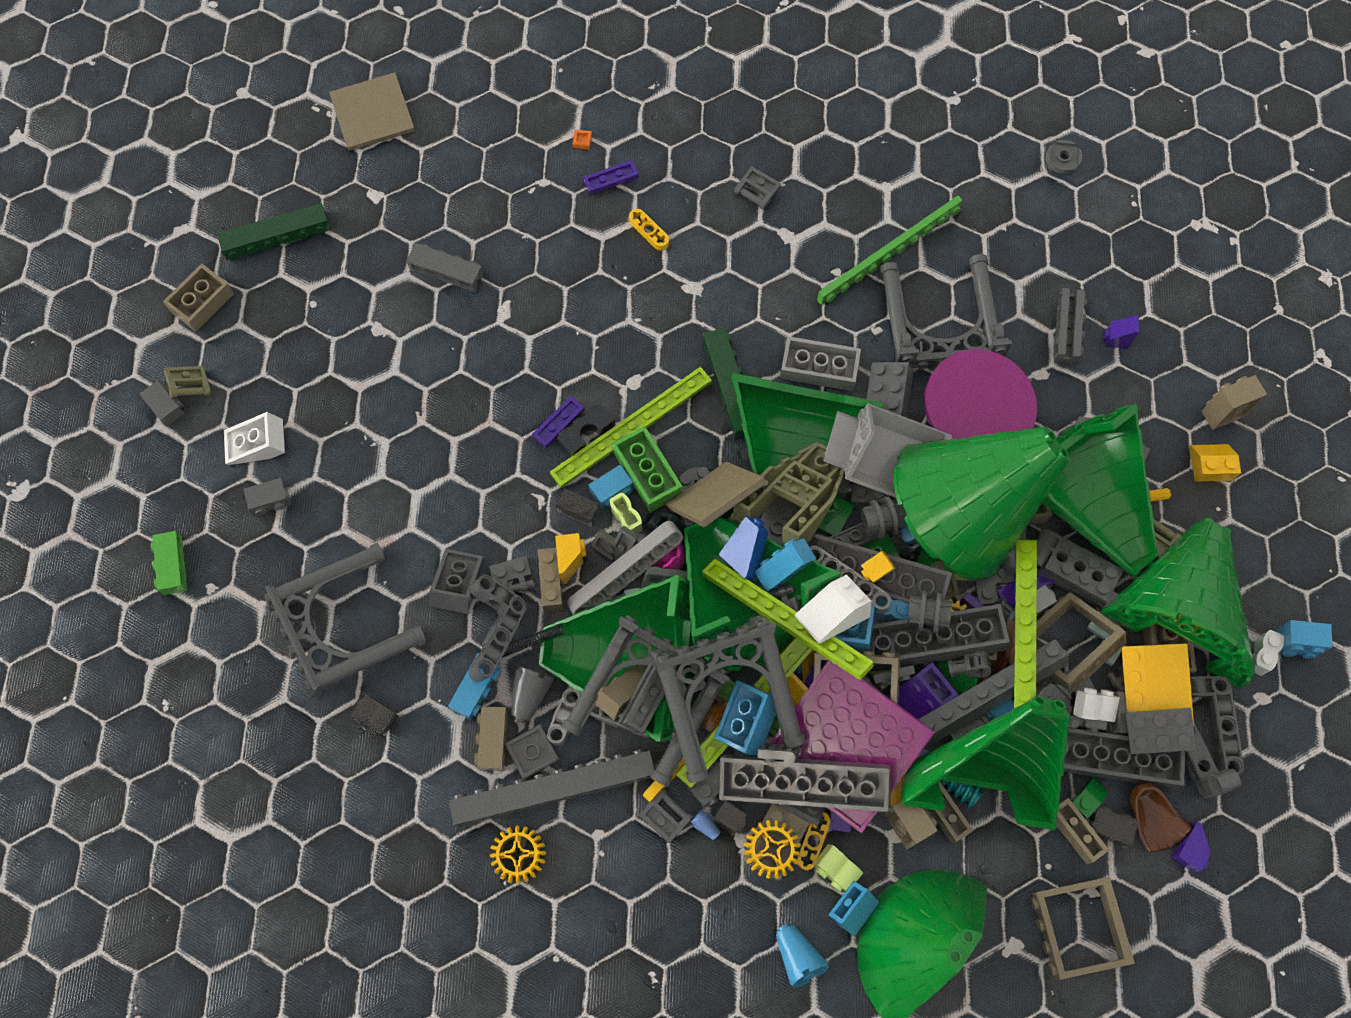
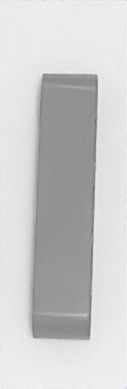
[810,546,891,614]

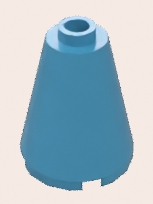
[776,924,829,988]

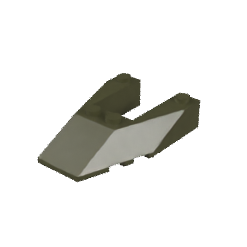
[733,442,845,545]

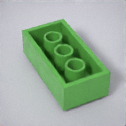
[612,426,683,513]

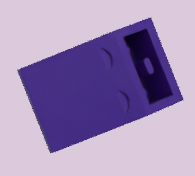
[887,662,958,719]

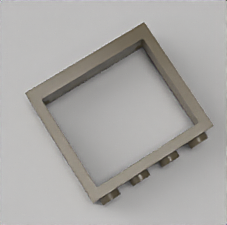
[1036,592,1127,694]
[814,651,900,704]
[1031,877,1135,980]

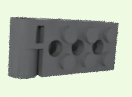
[1036,529,1123,609]

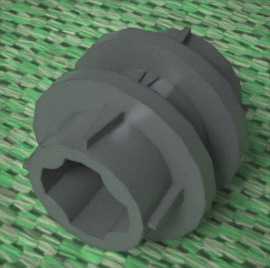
[861,496,906,538]
[908,590,952,633]

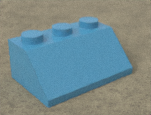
[714,680,776,756]

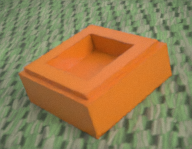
[572,130,592,150]

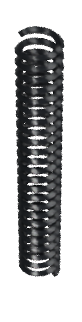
[502,623,564,658]

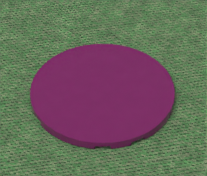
[924,349,1037,439]

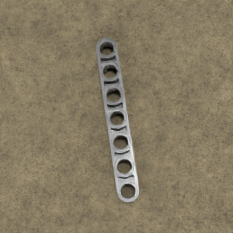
[567,521,683,615]

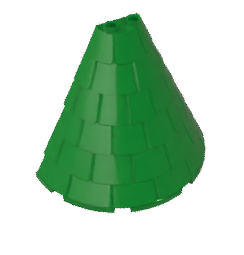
[731,373,883,516]
[1042,404,1158,577]
[893,427,1070,580]
[684,517,841,671]
[1101,518,1255,688]
[538,575,704,742]
[901,695,1070,830]
[857,870,988,1018]

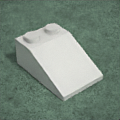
[224,412,285,465]
[795,575,871,644]

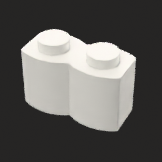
[1252,630,1284,676]
[1073,688,1120,722]

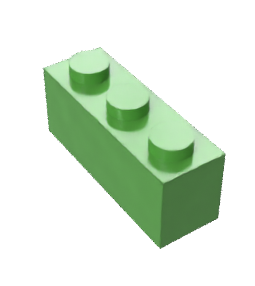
[151,531,187,595]

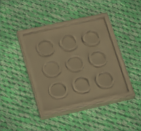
[329,72,415,151]
[666,462,766,527]

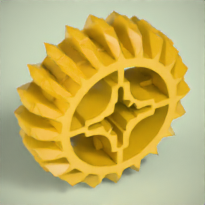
[744,820,801,879]
[490,826,546,884]

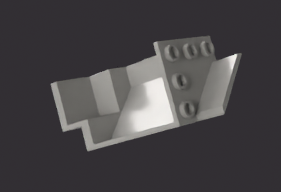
[823,403,952,498]

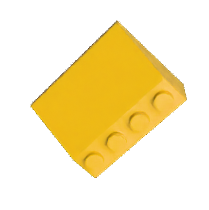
[1122,643,1194,726]

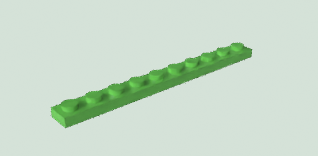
[817,196,963,305]

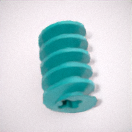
[940,780,985,809]

